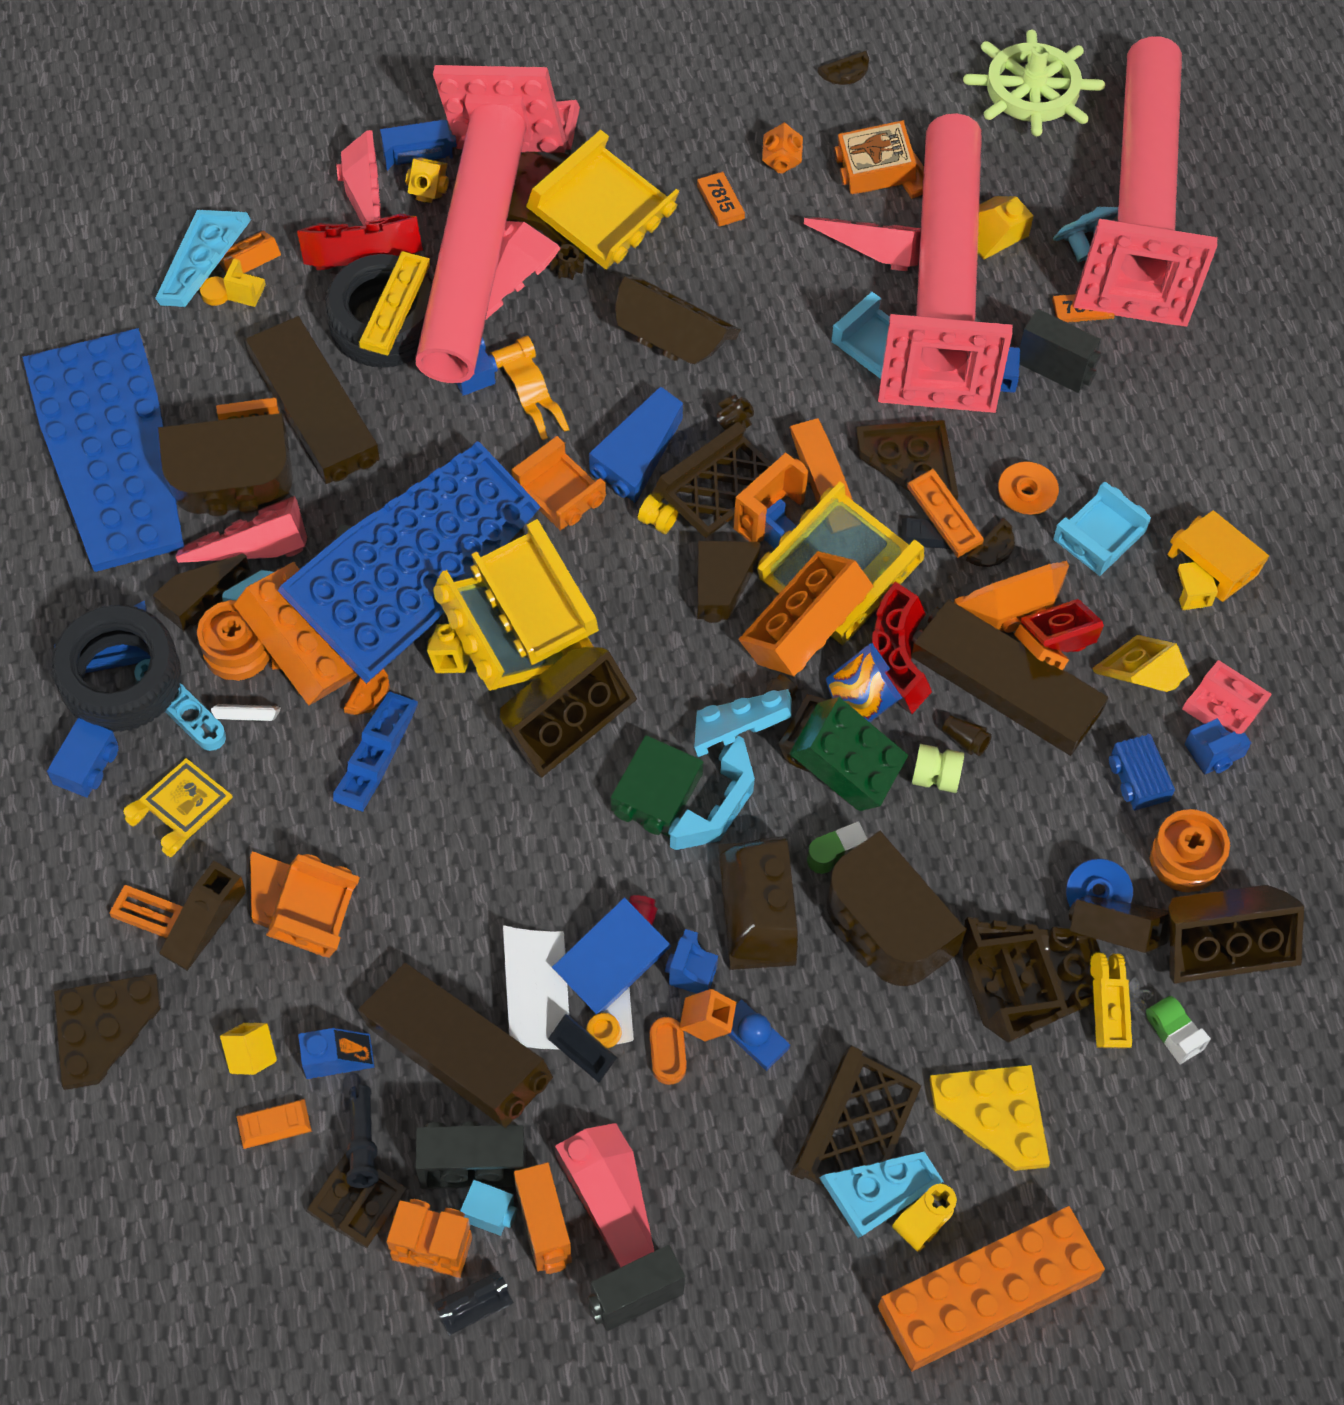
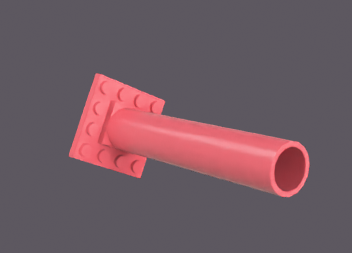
[1073,37,1218,327]
[416,65,567,383]
[878,113,1012,413]

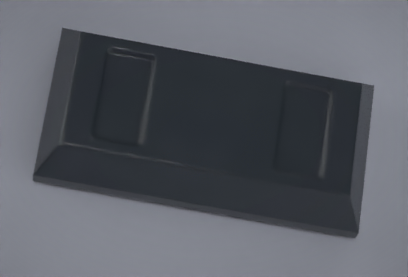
[901,518,951,549]
[548,1014,617,1083]

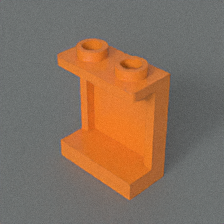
[512,436,606,531]
[733,452,808,542]
[266,854,360,958]

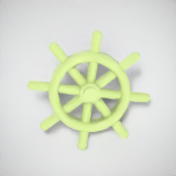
[963,29,1105,137]

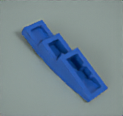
[333,691,418,812]

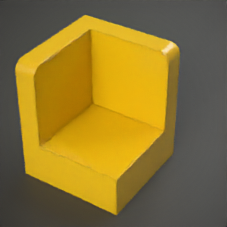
[223,259,266,307]
[1177,562,1218,610]
[220,1023,277,1075]

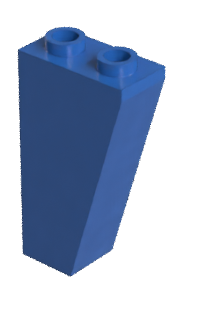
[589,387,683,503]

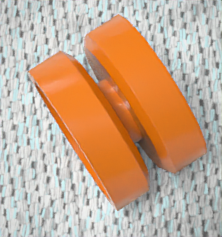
[197,600,271,681]
[1149,809,1230,893]

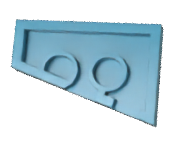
[694,689,792,757]
[819,1152,944,1238]

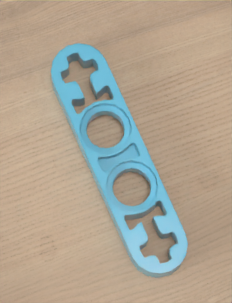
[134,659,226,751]

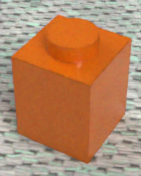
[679,989,737,1041]

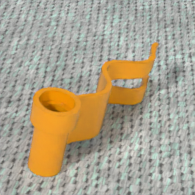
[490,335,570,440]

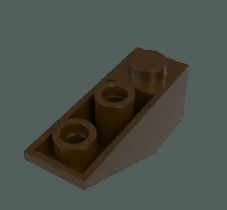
[153,554,250,631]
[160,861,246,971]

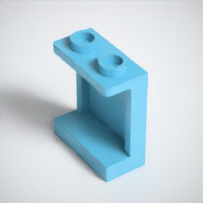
[831,292,890,379]
[1053,482,1151,576]

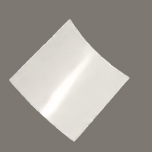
[503,925,634,1050]

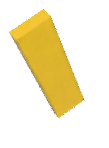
[359,251,430,356]

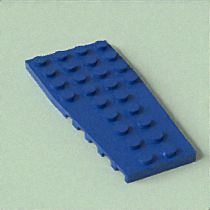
[22,328,185,572]
[277,441,540,684]

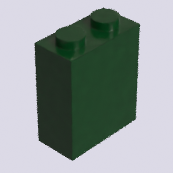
[611,735,704,837]

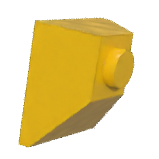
[978,196,1034,260]
[1092,635,1190,692]

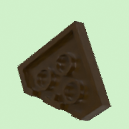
[855,420,959,501]
[54,974,161,1090]

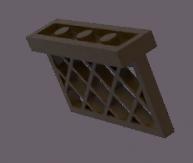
[651,422,772,538]
[790,1045,922,1188]

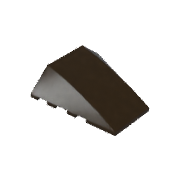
[507,151,571,247]
[962,917,1111,1043]

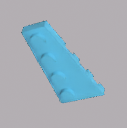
[155,210,251,307]

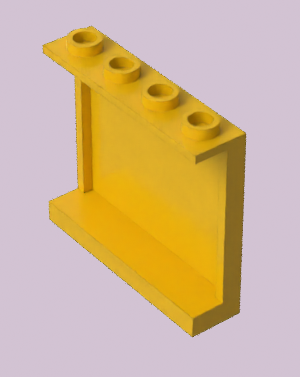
[526,130,679,269]

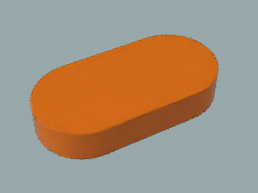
[650,1017,686,1085]

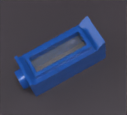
[380,119,457,170]

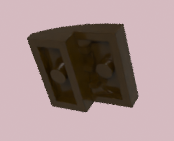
[306,1152,407,1248]

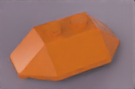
[954,561,1069,633]

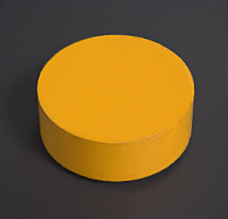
[200,276,228,306]
[586,1013,622,1048]

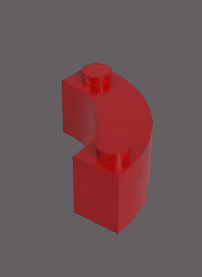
[297,213,423,270]
[872,581,932,715]

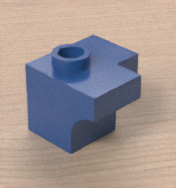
[1185,718,1251,775]
[665,929,718,994]

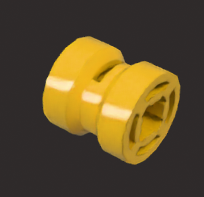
[638,494,679,534]

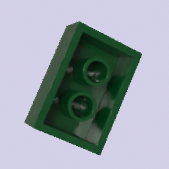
[789,697,908,811]

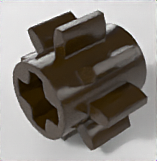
[550,243,585,280]
[717,394,754,430]

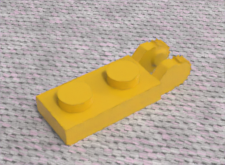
[1090,953,1132,1048]

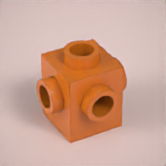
[762,122,803,173]

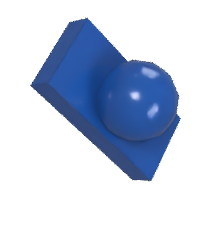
[727,999,790,1071]

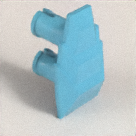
[1053,207,1118,263]

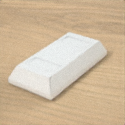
[211,704,281,721]

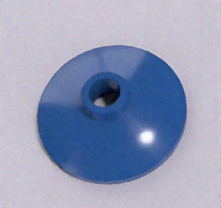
[1066,859,1133,907]

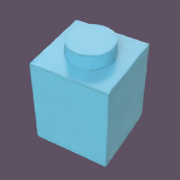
[460,1180,517,1236]

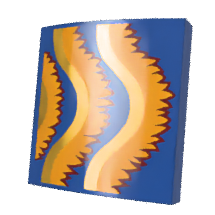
[826,643,902,722]

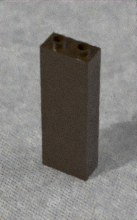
[245,316,380,484]
[911,599,1109,756]
[358,963,553,1128]

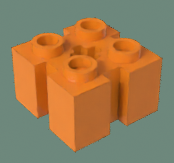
[387,1199,473,1278]

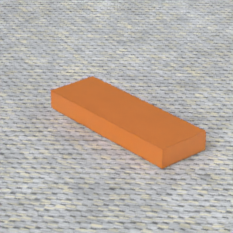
[907,469,984,558]

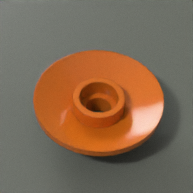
[998,462,1059,515]

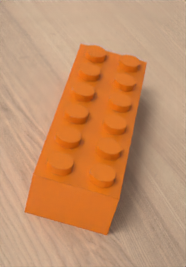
[878,1206,1105,1372]

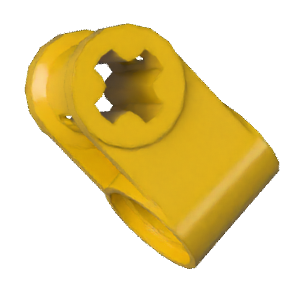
[892,1184,957,1252]

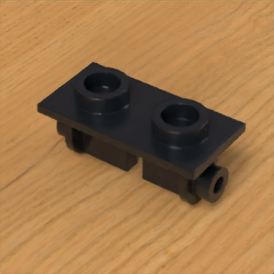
[434,1271,514,1336]

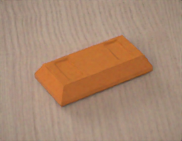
[237,1099,312,1149]

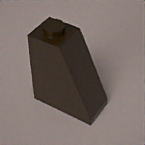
[697,541,760,623]
[1069,895,1169,953]

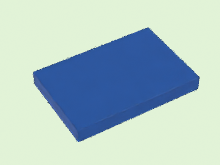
[552,897,671,1014]

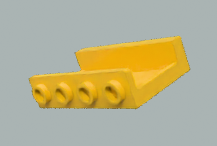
[470,519,599,665]

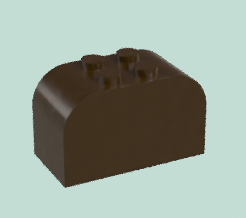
[158,413,293,516]
[827,830,966,986]

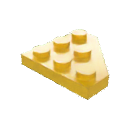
[929,1065,1050,1171]

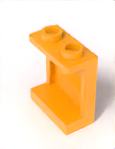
[1167,510,1269,602]

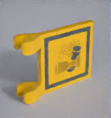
[123,758,233,857]

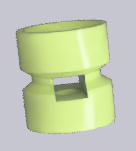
[912,744,964,793]

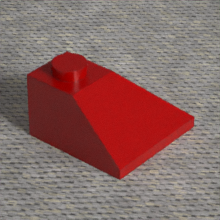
[1021,599,1104,653]

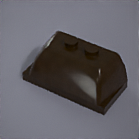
[615,276,741,364]
[500,647,637,778]
[718,836,798,970]
[1168,885,1304,984]

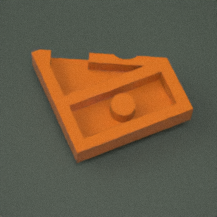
[250,851,290,928]

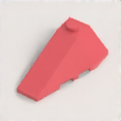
[336,130,381,227]
[804,217,921,271]
[486,221,560,319]
[176,496,307,563]
[555,1123,654,1268]

